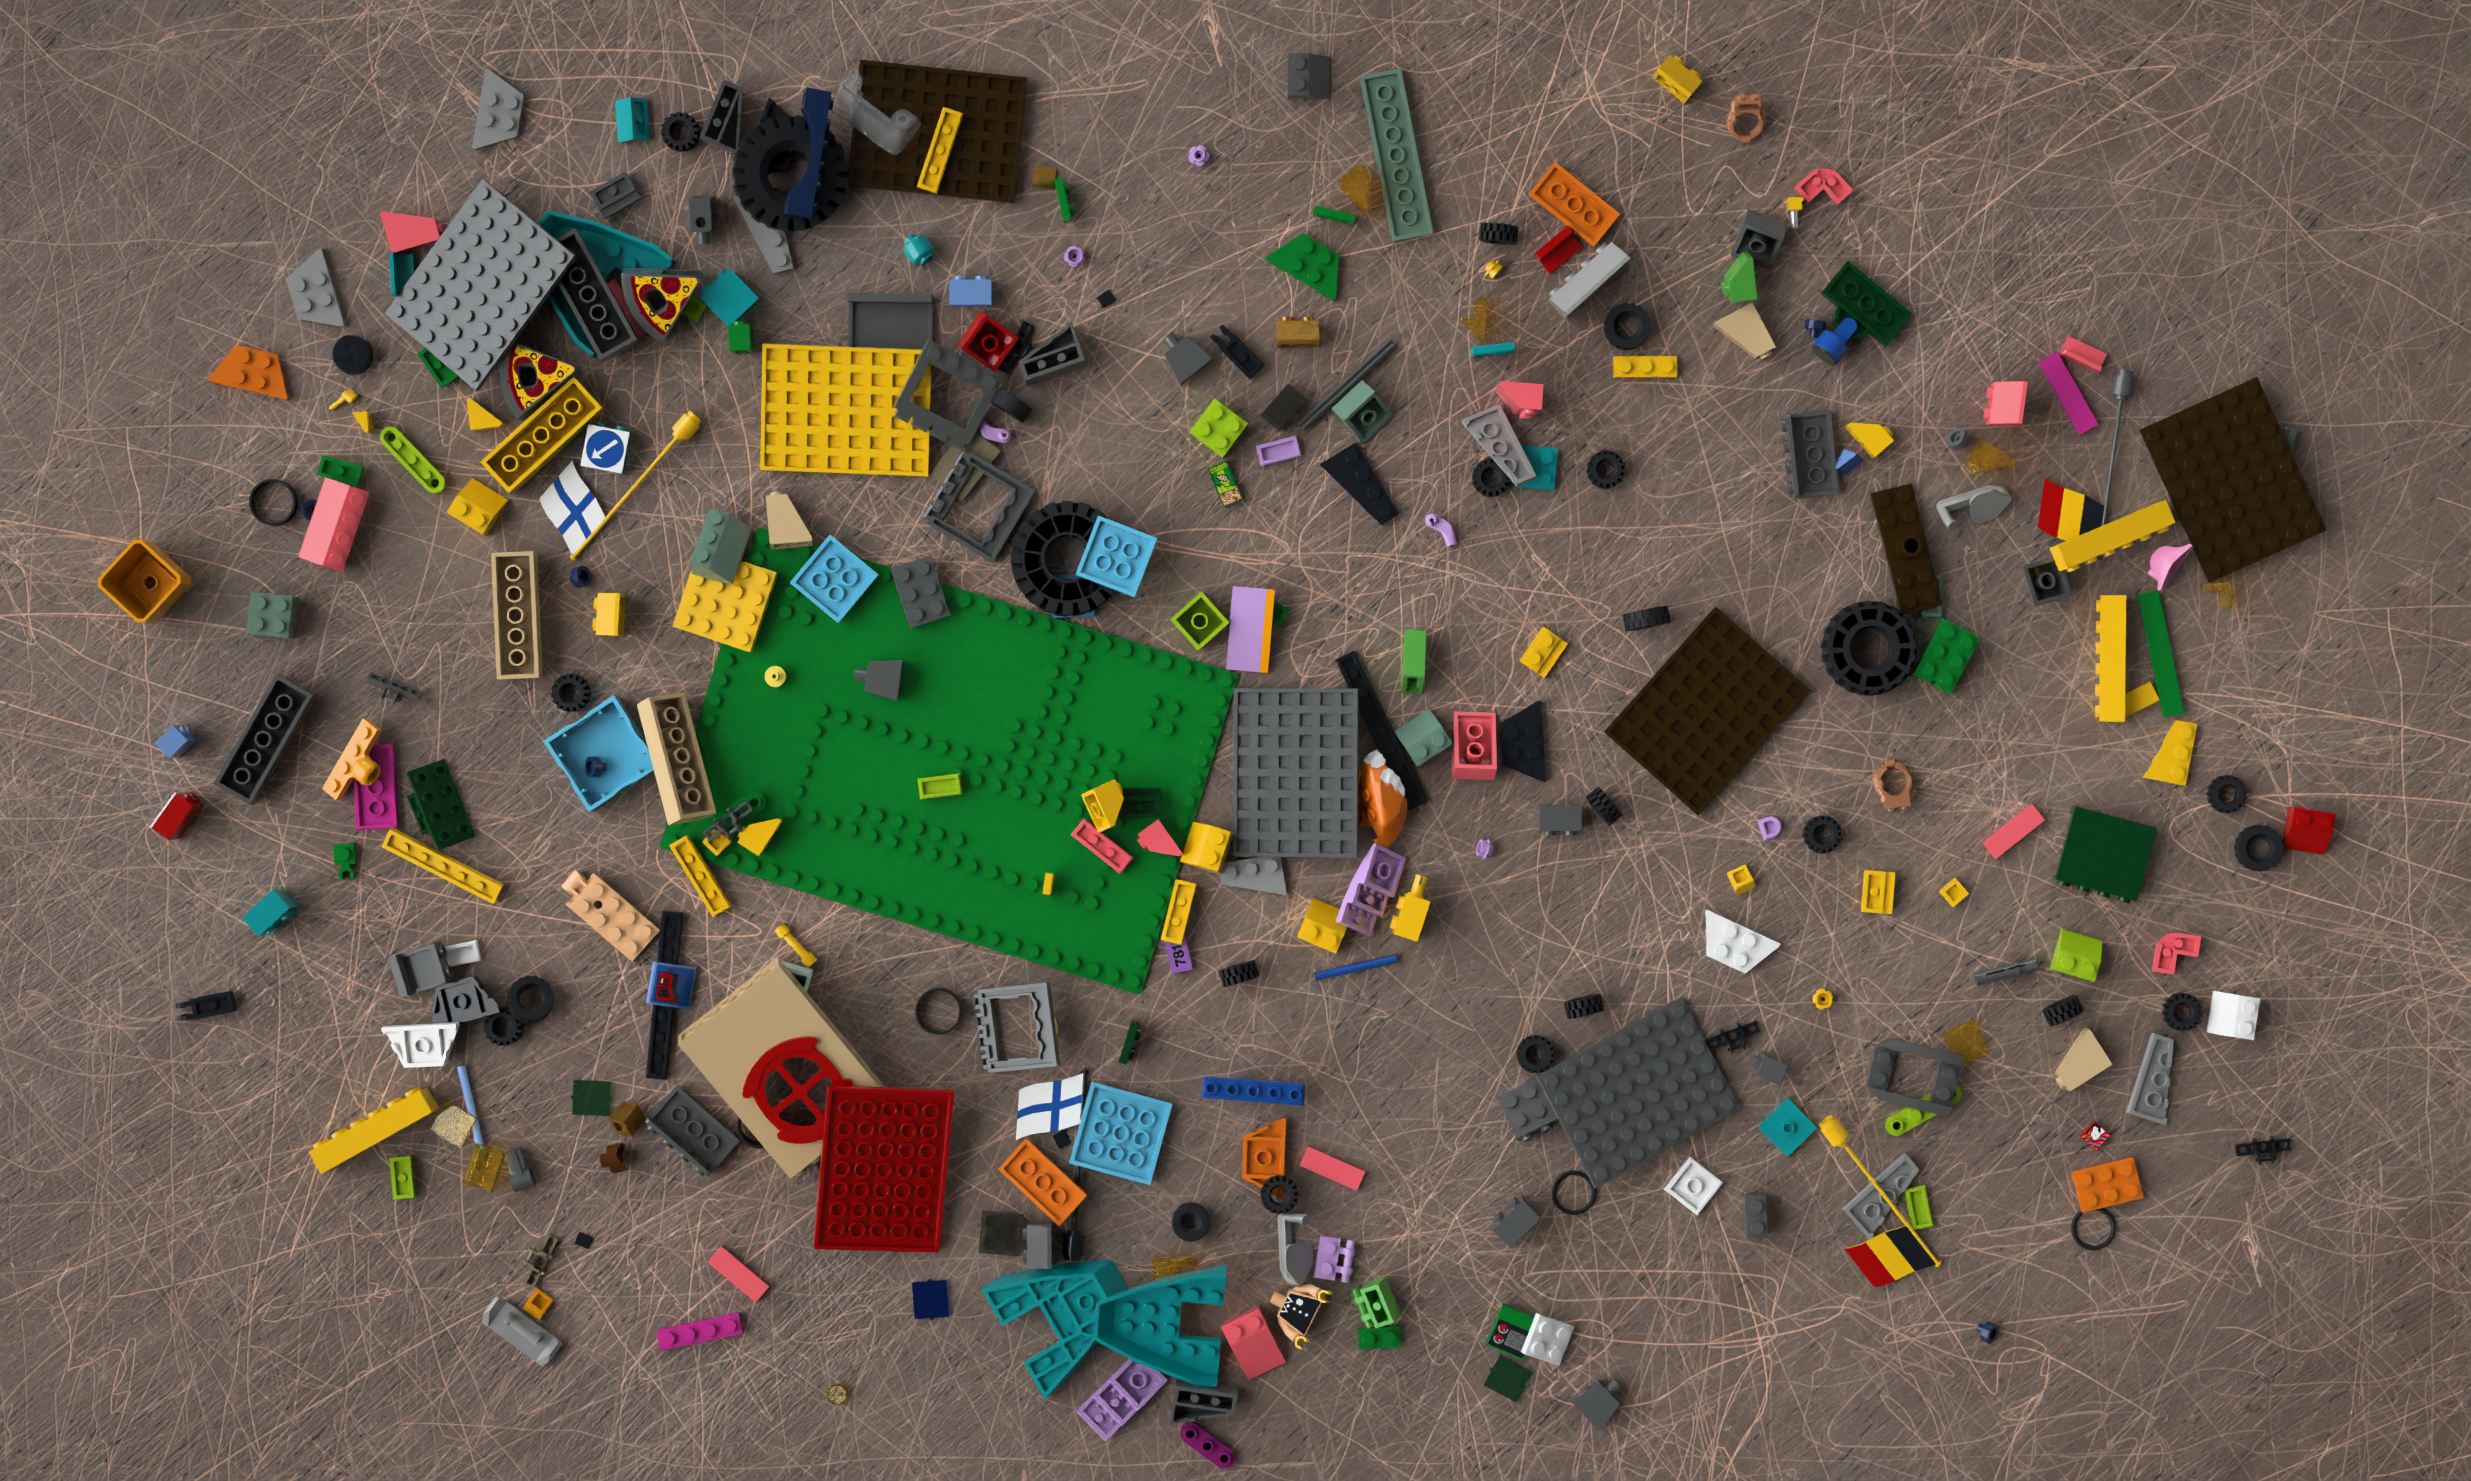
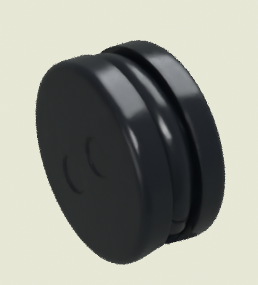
[331,335,373,375]

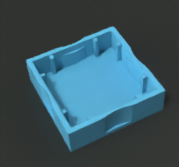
[543,695,654,812]

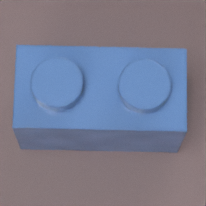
[949,276,993,307]
[155,725,198,758]

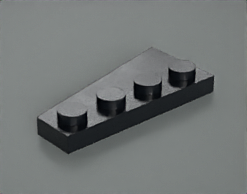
[1320,442,1399,525]

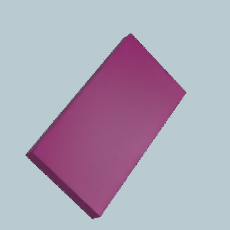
[353,744,400,830]

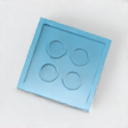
[1075,515,1157,598]
[790,535,879,623]

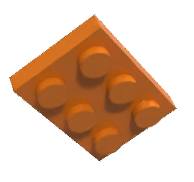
[2071,1157,2144,1213]

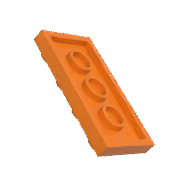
[1528,161,1620,247]
[998,1138,1088,1226]

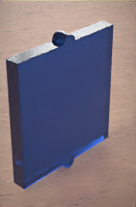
[912,1279,949,1320]

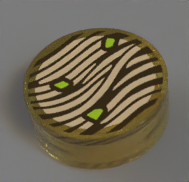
[827,1383,848,1405]

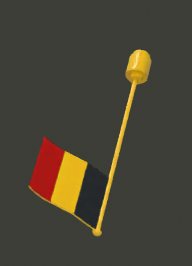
[1819,1115,1942,1287]

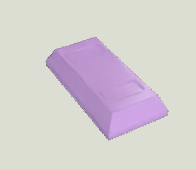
[1256,435,1302,466]

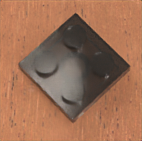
[978,1210,1024,1256]

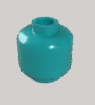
[903,234,934,266]

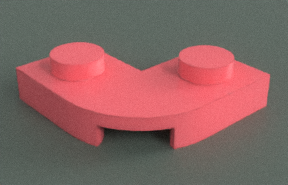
[1794,168,1854,205]
[2152,933,2201,975]

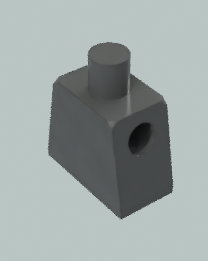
[689,196,715,244]
[1163,332,1212,385]
[854,660,904,701]
[1570,1379,1622,1431]

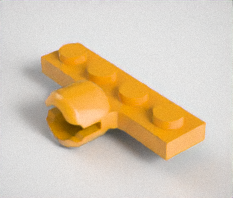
[322,718,382,801]

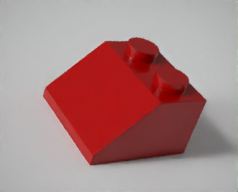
[957,311,1019,372]
[2282,807,2336,855]

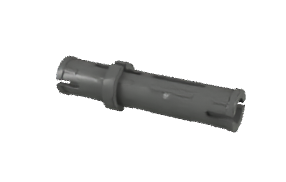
[1973,958,2038,986]

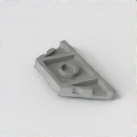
[472,69,525,150]
[287,248,346,327]

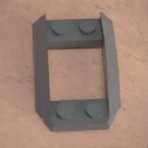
[1865,1039,1963,1116]

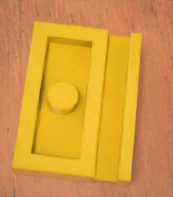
[1519,627,1568,678]
[1861,870,1896,914]

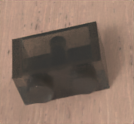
[1260,384,1307,433]

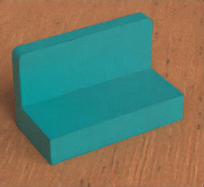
[615,97,650,143]
[389,253,415,297]

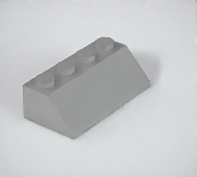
[1548,242,1630,319]

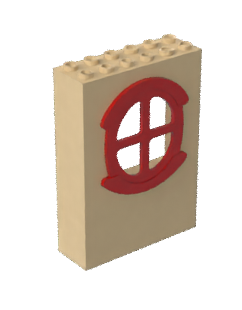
[678,957,885,1179]

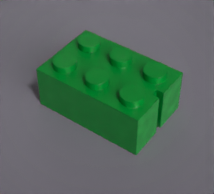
[1910,619,1980,694]

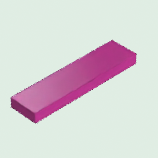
[2038,352,2099,435]

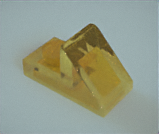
[1459,298,1487,342]

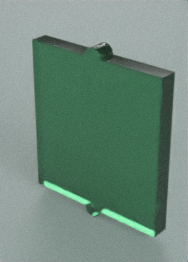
[571,1080,612,1116]
[1484,1354,1532,1402]

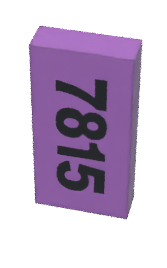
[1165,934,1193,974]

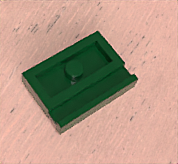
[1119,788,1161,818]
[1118,1020,1142,1065]

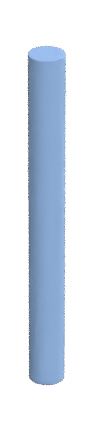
[457,1065,485,1149]

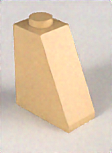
[1713,302,1776,360]
[766,492,813,550]
[2055,1028,2112,1092]

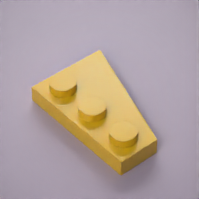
[2143,720,2197,786]

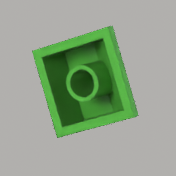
[1721,251,1757,303]

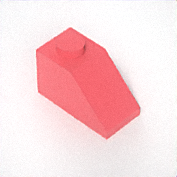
[1137,819,1183,856]

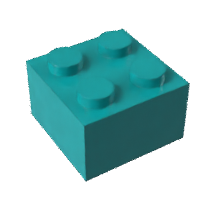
[242,888,299,937]

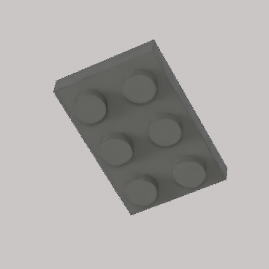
[890,555,951,629]

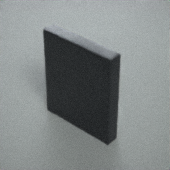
[1097,290,1115,308]
[1053,1130,1070,1149]
[574,1232,593,1249]

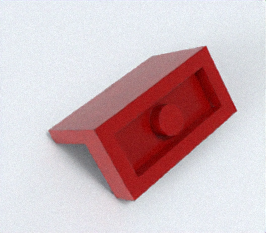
[1534,226,1582,274]

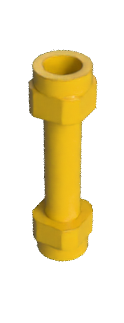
[774,923,817,968]

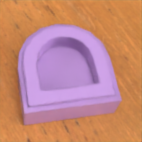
[1757,816,1782,840]

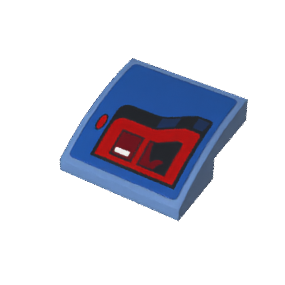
[646,962,696,1009]

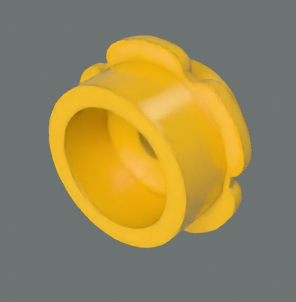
[1484,260,1504,280]
[1812,989,1833,1010]

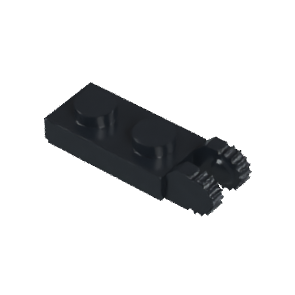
[1210,324,1265,380]
[175,990,237,1021]

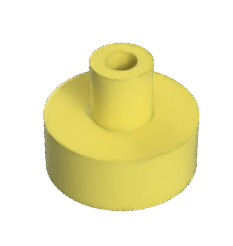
[765,666,787,687]

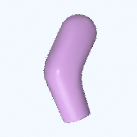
[977,418,1011,443]
[1425,513,1457,547]

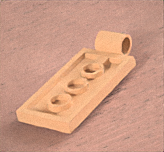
[561,870,660,961]

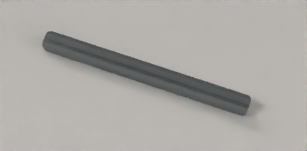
[1298,340,1395,431]

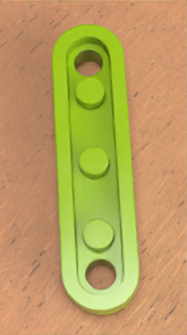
[380,427,446,494]
[1885,1085,1962,1136]

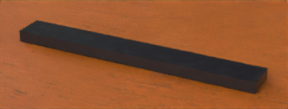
[1335,651,1428,810]
[646,910,684,1080]

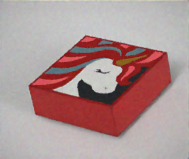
[2080,1121,2110,1151]

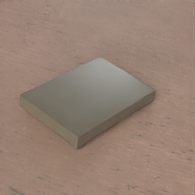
[929,432,1001,501]

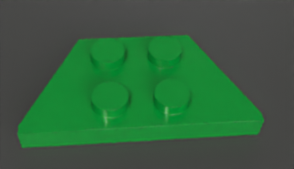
[1265,233,1339,301]

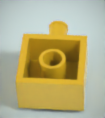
[1390,874,1430,942]

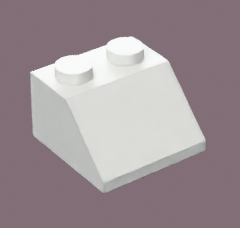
[2207,991,2260,1040]

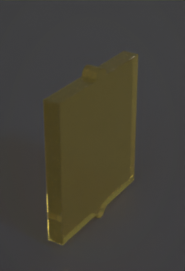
[1943,1019,1989,1064]
[430,1100,477,1148]

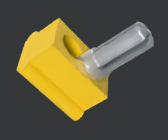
[1784,197,1804,229]

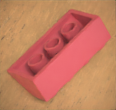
[1495,381,1544,419]
[298,477,370,572]

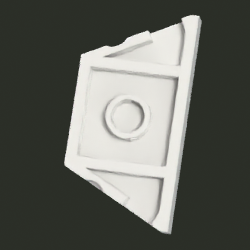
[1705,909,1780,973]
[381,1022,460,1068]

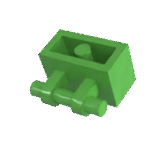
[1351,1276,1401,1329]

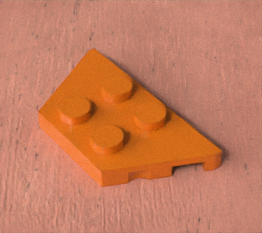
[208,345,289,400]
[1242,1117,1286,1199]

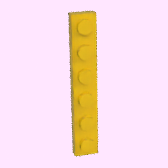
[382,827,504,904]

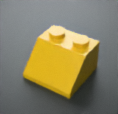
[1652,55,1702,104]
[447,478,509,536]
[592,593,626,637]
[1081,779,1124,833]
[1180,822,1233,875]
[1297,898,1347,954]

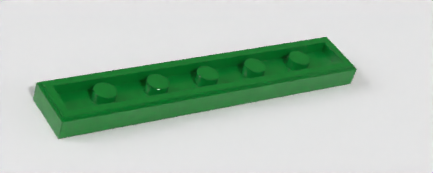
[2136,590,2184,717]

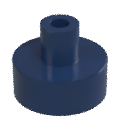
[1804,320,1826,338]
[301,499,317,520]
[569,566,592,588]
[585,756,607,777]
[1977,1321,1999,1344]

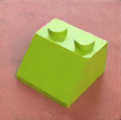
[2050,929,2102,982]

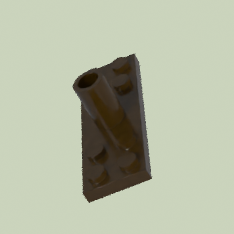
[1870,483,1943,615]

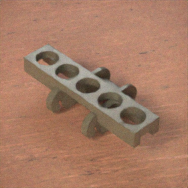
[522,1234,559,1288]

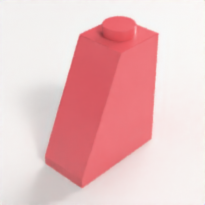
[380,212,445,255]

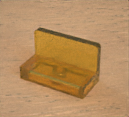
[2201,582,2232,609]
[462,1143,506,1193]

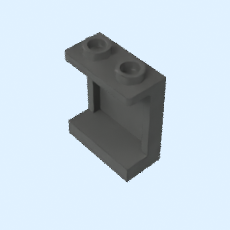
[388,941,454,998]

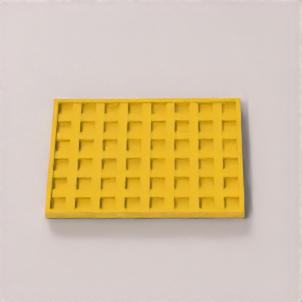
[760,343,932,477]

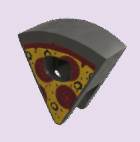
[621,268,703,344]
[499,342,581,421]

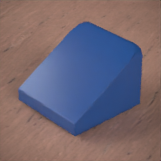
[1835,449,1864,475]

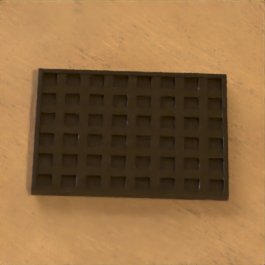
[847,60,1028,204]
[2139,377,2327,583]
[1604,606,1809,816]

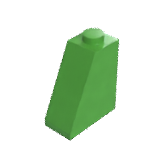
[1401,628,1426,694]

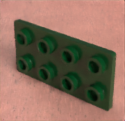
[406,759,475,850]

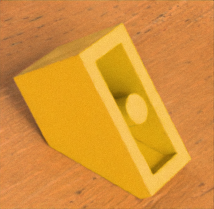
[1845,423,1894,458]
[737,818,783,856]

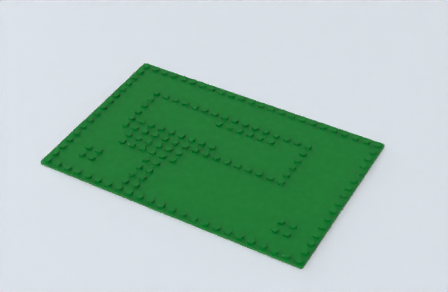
[660,528,1238,994]

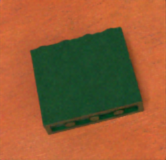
[2052,806,2157,904]

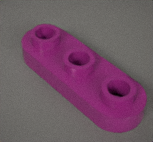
[1180,1422,1235,1469]

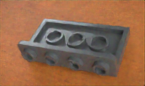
[1781,410,1839,499]
[1497,1078,1559,1142]
[645,1085,741,1176]

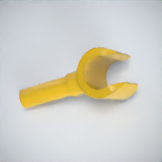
[329,390,358,411]

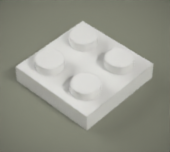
[1521,1313,1574,1366]

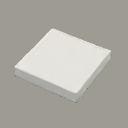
[1664,1156,1723,1216]

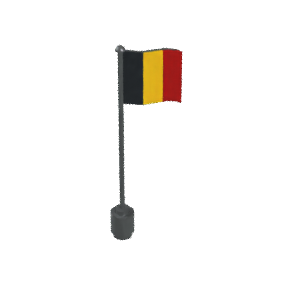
[2037,370,2135,560]

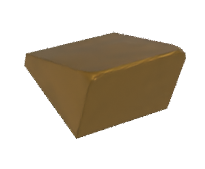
[1032,164,1056,190]

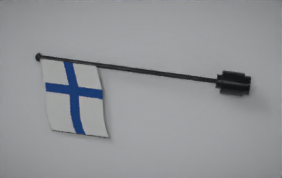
[1016,1069,1089,1261]

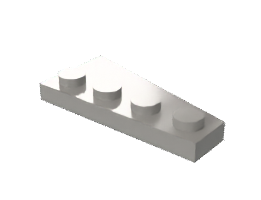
[1461,404,1536,487]
[2126,1033,2174,1126]
[1842,1153,1919,1239]

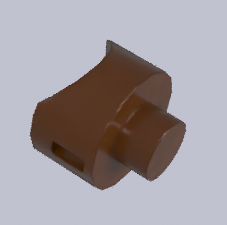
[600,1143,628,1173]

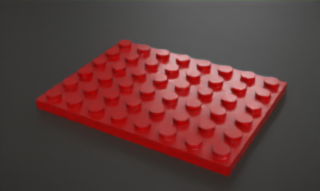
[813,1085,954,1253]

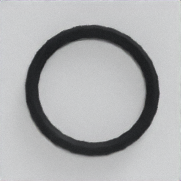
[1552,1171,1596,1215]
[2071,1208,2115,1250]

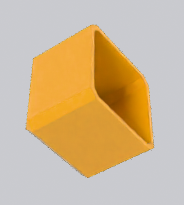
[98,540,192,624]

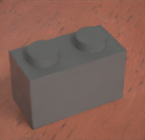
[1538,805,1582,835]
[1751,1052,1789,1085]
[1742,1193,1768,1239]

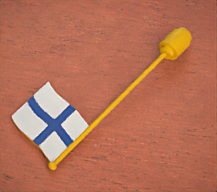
[539,410,702,561]

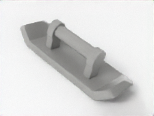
[482,1296,562,1366]

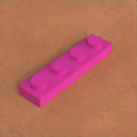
[656,1312,744,1351]

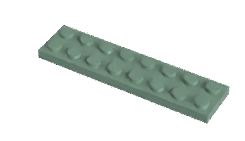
[1359,68,1433,242]

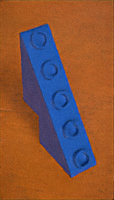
[1202,1077,1305,1106]

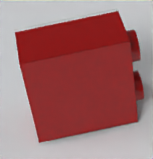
[150,792,203,840]

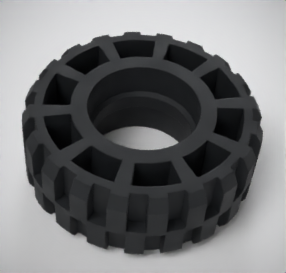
[1820,601,1918,695]

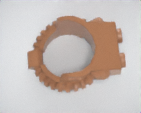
[1726,94,1767,143]
[1873,759,1914,811]

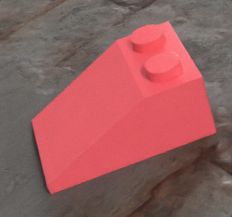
[1983,381,2028,428]
[1452,711,1497,780]
[1221,1305,1286,1381]

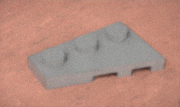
[1220,857,1287,895]

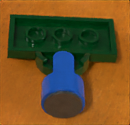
[1812,261,1912,365]

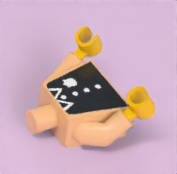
[1269,1284,1333,1350]

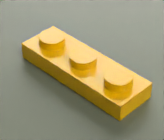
[1613,356,1677,378]
[1161,879,1197,946]

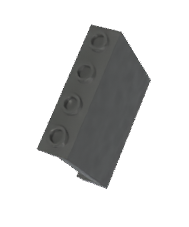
[847,293,933,349]

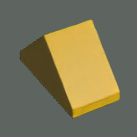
[467,397,506,431]

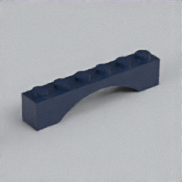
[784,87,834,219]

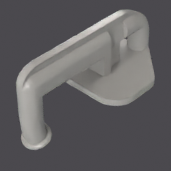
[1936,485,2012,531]
[1278,1213,1313,1285]

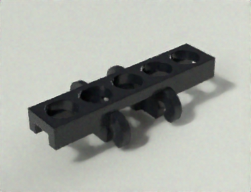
[998,321,1034,374]
[1705,1020,1760,1054]
[2235,1136,2291,1165]

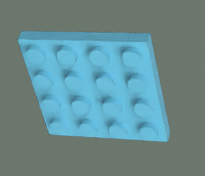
[1069,1081,1172,1185]

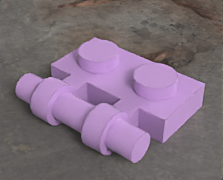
[1314,1235,1356,1283]

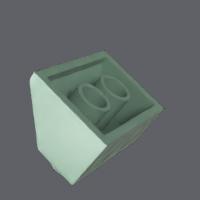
[689,509,753,585]

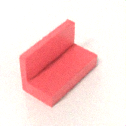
[2059,336,2107,374]

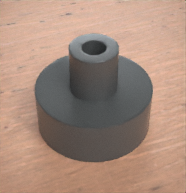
[1947,427,1969,450]

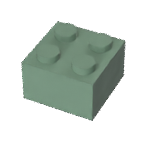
[246,592,298,639]

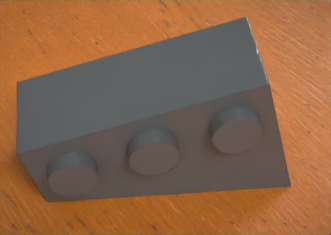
[699,79,743,155]
[1019,321,1087,387]
[1169,1378,1238,1426]

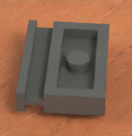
[589,171,641,219]

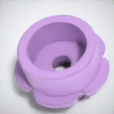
[1189,145,1209,166]
[1064,246,1085,267]
[1476,839,1493,859]

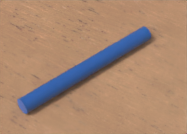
[1314,954,1398,980]

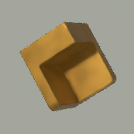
[608,1102,645,1137]

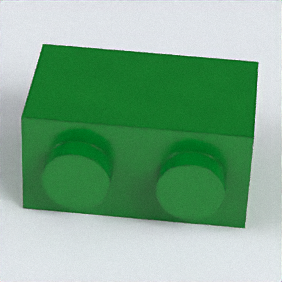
[728,321,755,354]

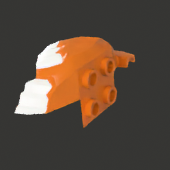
[1359,749,1407,849]

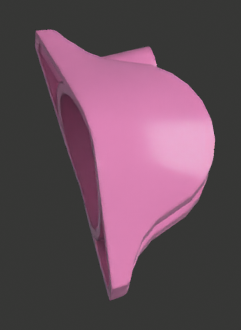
[2148,544,2193,592]

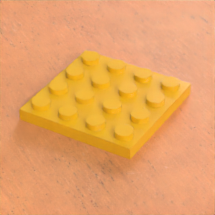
[672,561,778,653]

